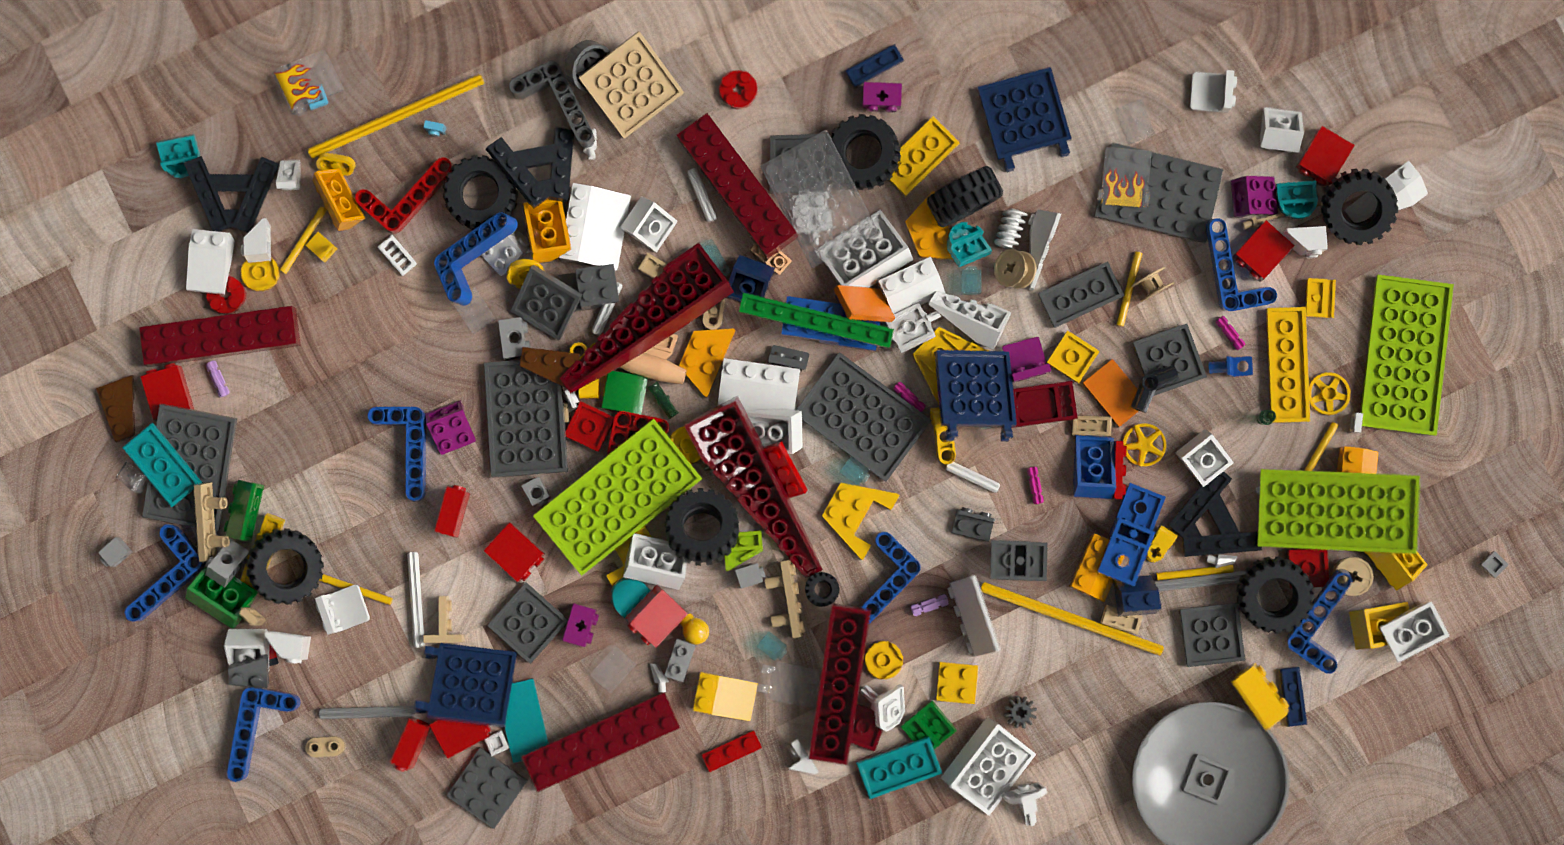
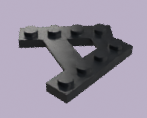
[485,127,574,209]
[184,156,280,233]
[1168,471,1262,557]

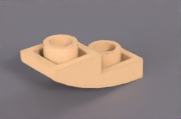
[749,243,792,275]

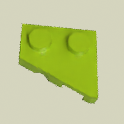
[725,530,763,571]

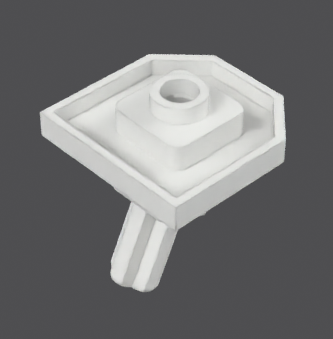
[860,684,905,732]
[1002,782,1047,826]

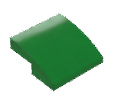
[601,371,648,414]
[901,700,957,750]

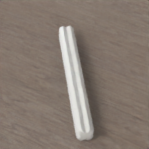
[407,552,425,648]

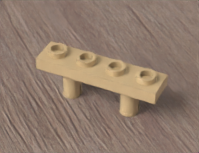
[194,482,230,562]
[765,560,805,638]

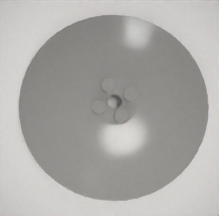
[1132,702,1289,845]

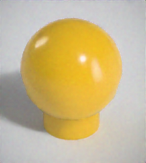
[680,613,709,645]

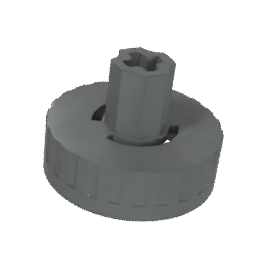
[564,40,610,92]

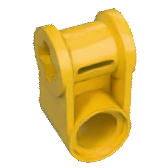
[1146,525,1178,563]

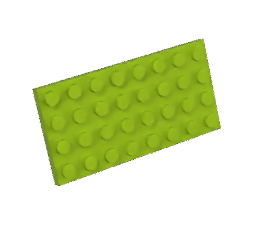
[1360,274,1454,436]
[533,419,702,576]
[1258,469,1420,554]

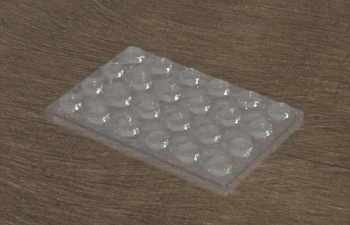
[760,130,879,268]

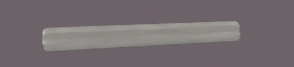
[1154,571,1246,591]
[319,706,415,719]

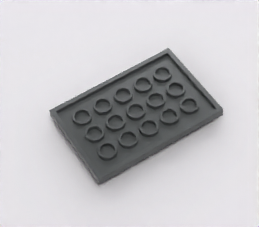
[1094,142,1224,244]
[796,352,932,482]
[484,360,568,478]
[142,404,237,531]

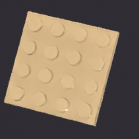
[578,31,684,139]

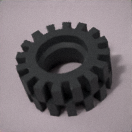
[805,572,840,607]

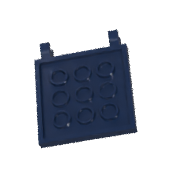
[977,67,1072,173]
[934,350,1017,442]
[414,643,517,727]

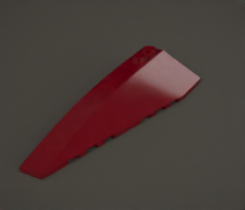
[560,243,734,393]
[684,396,823,578]

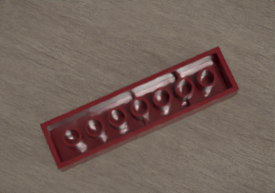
[677,113,798,260]
[139,306,301,367]
[809,603,871,765]
[522,692,681,793]

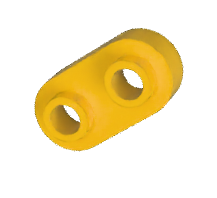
[316,153,356,176]

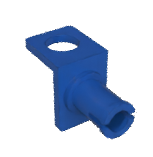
[1209,356,1253,377]

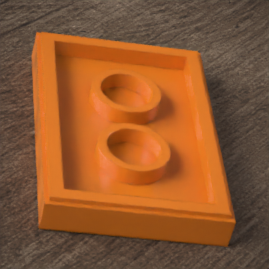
[834,285,895,322]
[1083,359,1139,427]

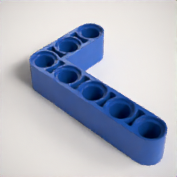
[434,212,518,306]
[1206,218,1277,311]
[367,407,426,502]
[125,524,206,622]
[862,532,921,624]
[1287,569,1352,674]
[227,687,301,782]

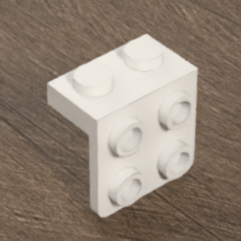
[1190,70,1237,113]
[481,229,530,276]
[315,585,370,635]

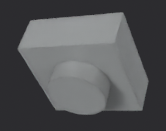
[1480,551,1509,578]

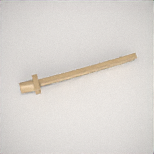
[1242,202,1322,229]

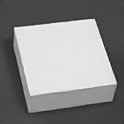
[1350,413,1363,434]
[484,731,510,756]

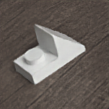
[276,160,301,190]
[788,738,818,774]

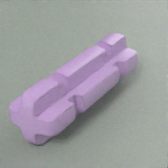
[206,360,230,397]
[911,594,949,616]

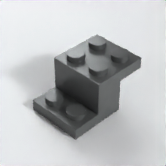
[559,263,619,312]
[990,540,1048,581]

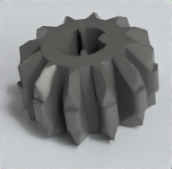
[1004,696,1037,729]

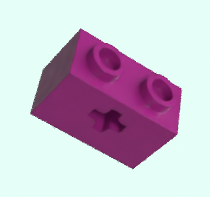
[863,82,902,112]
[563,603,599,647]

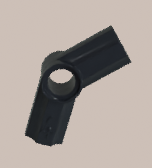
[1130,365,1179,413]

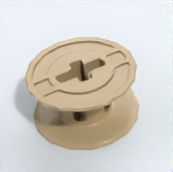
[994,249,1036,289]
[1132,267,1174,302]
[1331,557,1373,596]

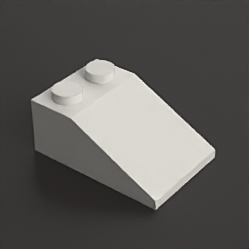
[186,229,235,295]
[745,409,803,454]
[1380,601,1450,663]

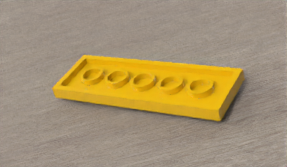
[1266,307,1310,423]

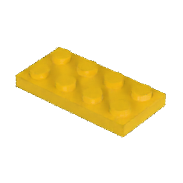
[889,116,960,197]

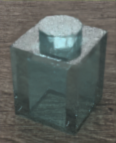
[961,266,981,295]
[839,457,870,486]
[757,631,787,661]

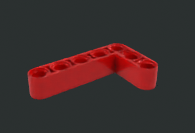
[355,157,453,234]
[606,411,670,457]

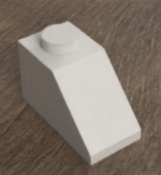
[241,218,271,263]

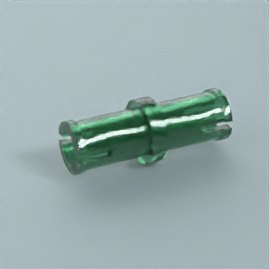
[648,381,679,420]
[1257,410,1276,425]

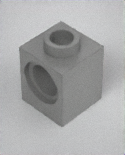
[522,476,551,508]
[98,537,133,567]
[735,563,766,589]

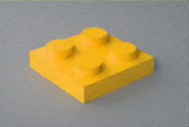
[1046,330,1100,384]
[936,662,978,704]

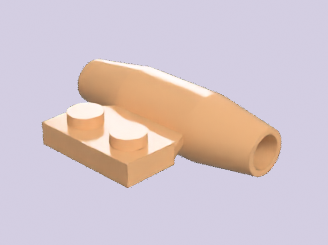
[620,334,687,384]

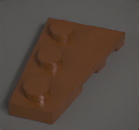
[520,347,580,392]
[96,375,135,442]

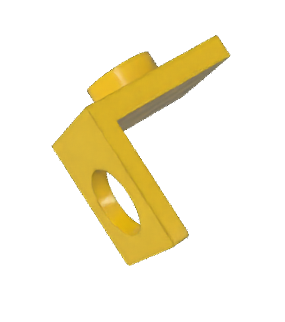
[306,232,338,262]

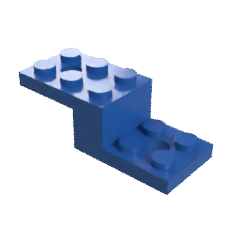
[781,296,880,351]
[1097,483,1166,586]

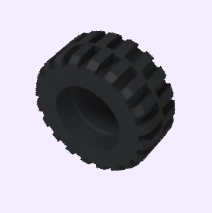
[826,114,901,190]
[443,155,518,230]
[927,166,1003,227]
[1321,168,1399,245]
[665,488,739,566]
[246,528,324,605]
[1236,556,1314,634]

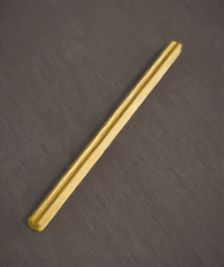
[308,74,484,158]
[980,582,1164,655]

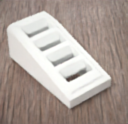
[377,234,417,276]

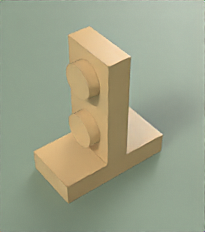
[423,596,465,643]

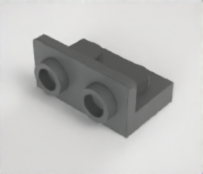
[768,345,809,372]
[951,507,995,542]

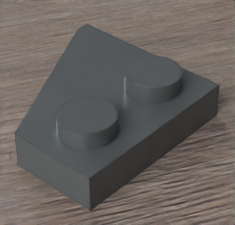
[228,654,269,689]

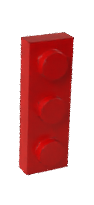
[763,441,808,498]
[1112,441,1127,499]
[702,730,762,773]

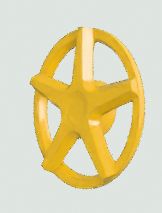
[1309,372,1351,415]
[1123,423,1166,467]

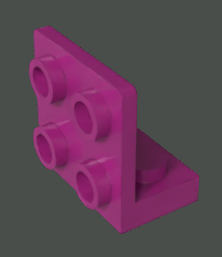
[1231,176,1278,218]
[1002,337,1051,383]
[425,400,476,455]

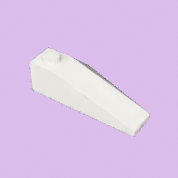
[1344,161,1428,223]
[1028,210,1061,291]
[929,292,1012,350]

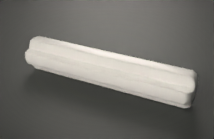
[688,168,716,222]
[592,282,622,336]
[946,462,1000,493]

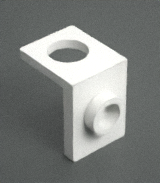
[563,390,579,412]

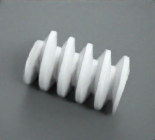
[994,209,1027,249]

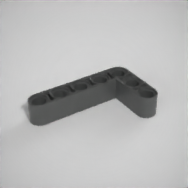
[509,61,595,148]

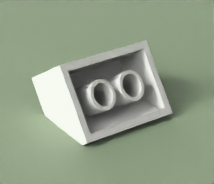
[878,257,946,314]
[623,534,687,590]

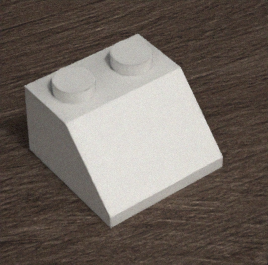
[1260,107,1304,152]
[620,196,678,253]
[1281,226,1328,258]
[1175,429,1234,487]
[224,629,270,667]
[265,631,311,663]

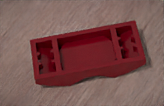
[1001,381,1078,429]

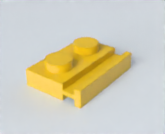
[1305,278,1336,319]

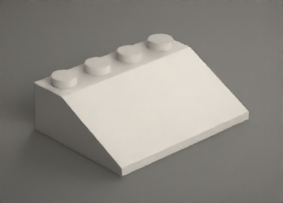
[559,183,631,271]
[816,209,913,288]
[718,358,800,410]
[947,575,1000,657]
[941,716,1036,815]

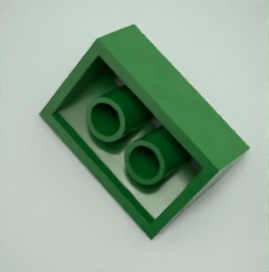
[224,480,265,541]
[185,566,258,629]

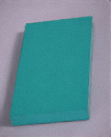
[122,423,202,507]
[505,678,549,763]
[856,736,942,799]

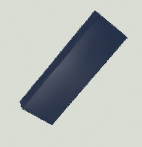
[845,44,904,89]
[1279,667,1308,727]

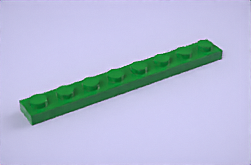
[739,293,894,349]

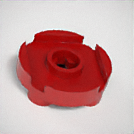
[720,70,758,109]
[206,276,246,314]

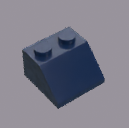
[728,254,775,302]
[1113,575,1162,617]

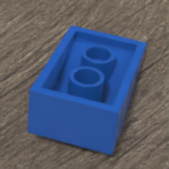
[1073,435,1116,499]

